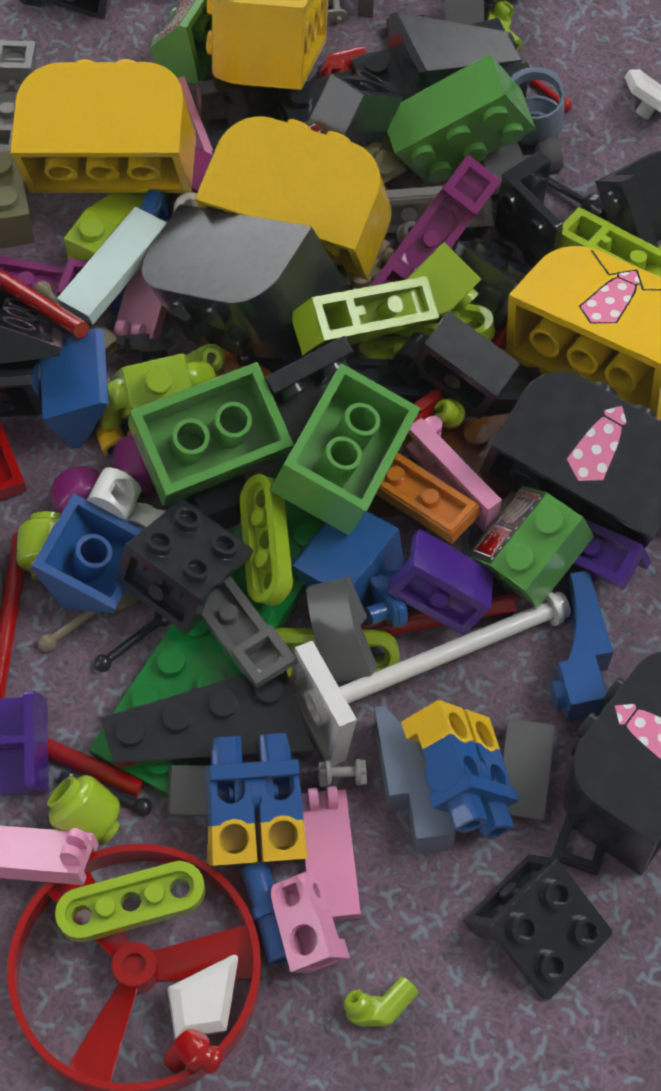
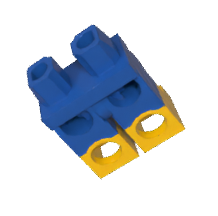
[401,700,520,840]
[205,733,308,866]

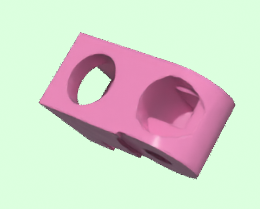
[271,870,350,973]

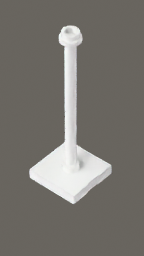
[289,592,571,767]

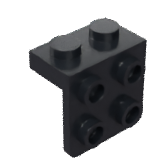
[595,150,661,248]
[452,238,536,331]

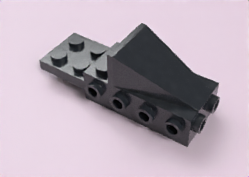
[277,12,531,123]

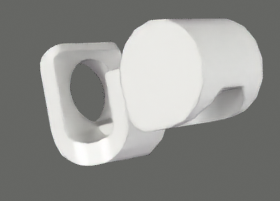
[87,468,166,530]

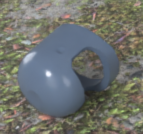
[511,67,565,147]

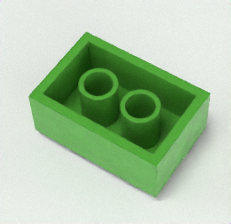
[387,54,536,184]
[128,362,294,506]
[269,363,421,536]

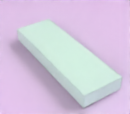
[57,207,167,325]

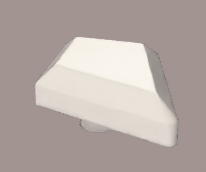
[624,69,661,120]
[167,955,238,1040]

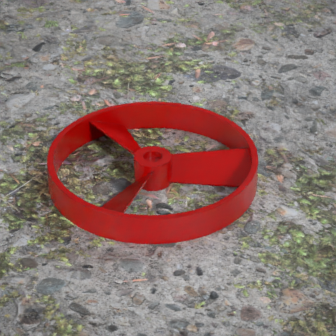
[7,844,261,1091]

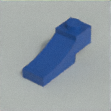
[549,570,613,722]

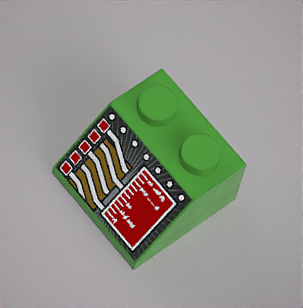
[151,0,212,85]
[467,486,594,608]

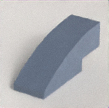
[373,705,456,854]

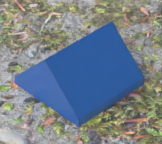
[40,328,109,449]
[31,493,142,613]
[291,511,405,609]

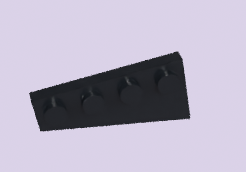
[100,671,314,767]

